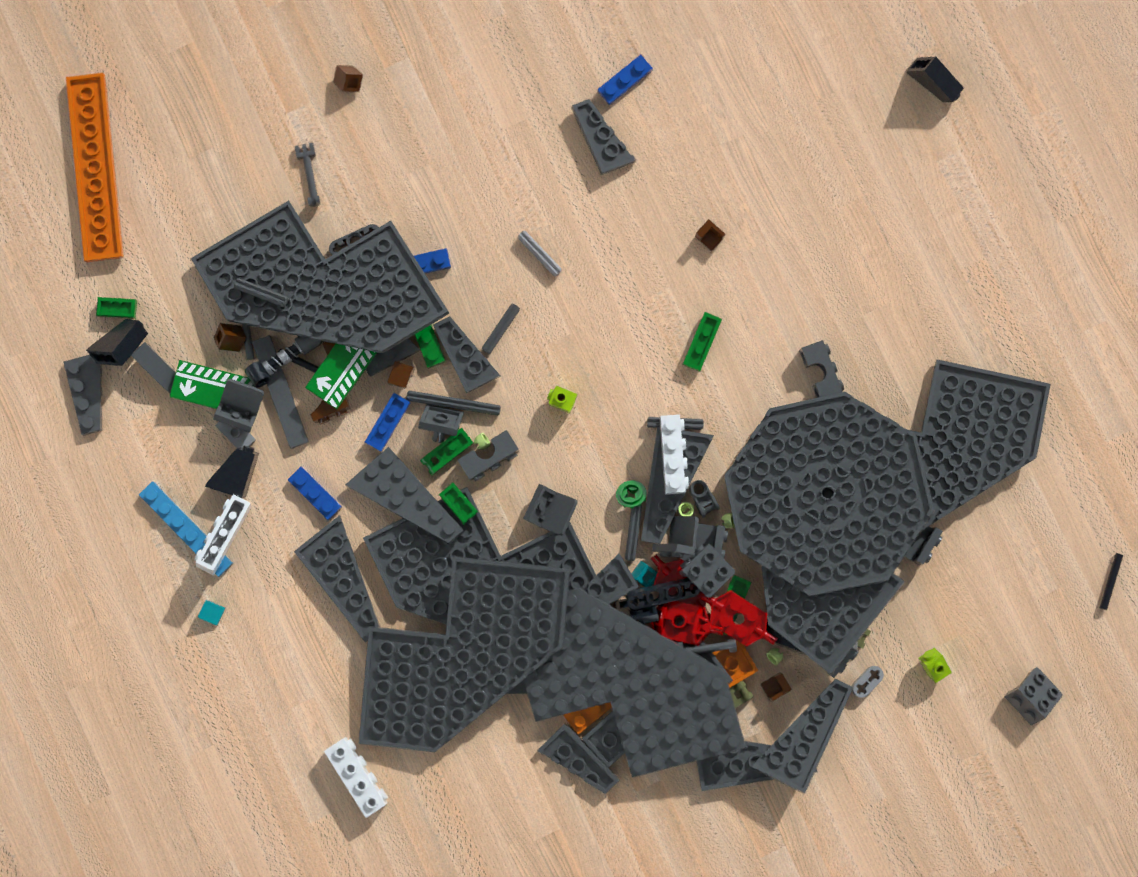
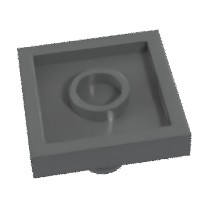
[419,404,464,443]

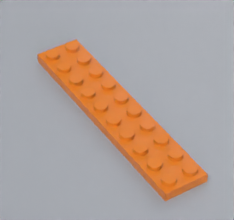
[66,73,124,262]

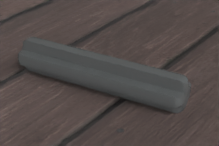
[234,278,288,307]
[482,303,520,354]
[647,417,704,430]
[625,505,642,561]

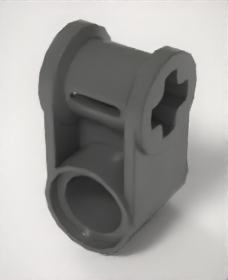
[689,480,720,518]

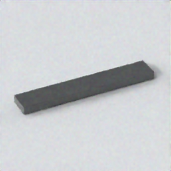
[252,335,309,449]

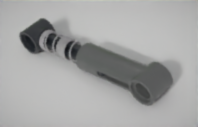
[245,336,325,388]

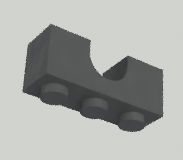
[799,340,844,398]
[458,430,519,482]

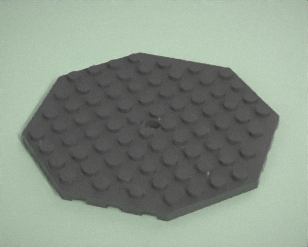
[724,392,934,597]

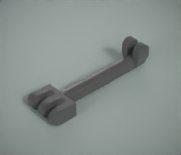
[295,142,321,207]
[678,639,737,654]

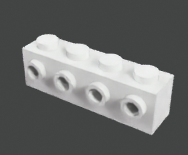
[659,415,689,495]
[194,494,251,575]
[324,737,388,818]

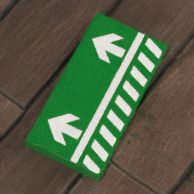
[305,344,378,410]
[170,360,253,409]

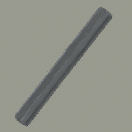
[407,391,501,416]

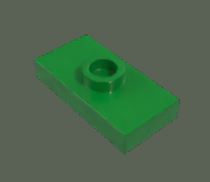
[96,297,137,319]
[439,483,478,524]

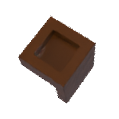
[333,65,363,92]
[695,219,726,251]
[213,323,246,352]
[387,361,415,389]
[761,672,792,702]

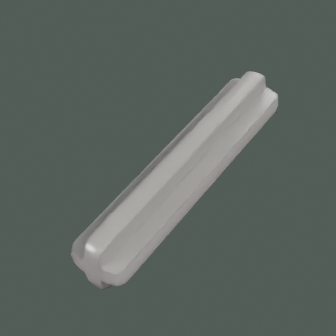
[518,231,562,276]

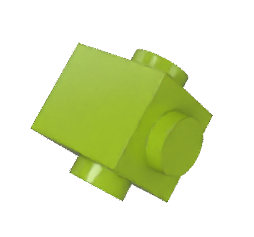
[547,386,577,414]
[918,648,952,683]

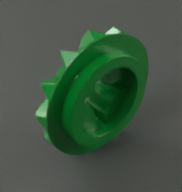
[616,480,647,509]

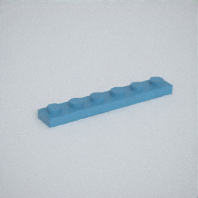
[139,481,233,577]

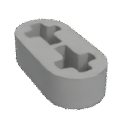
[852,666,884,698]

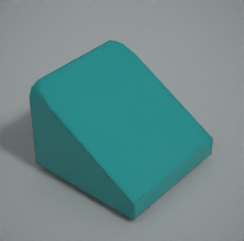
[631,561,657,587]
[198,600,226,625]

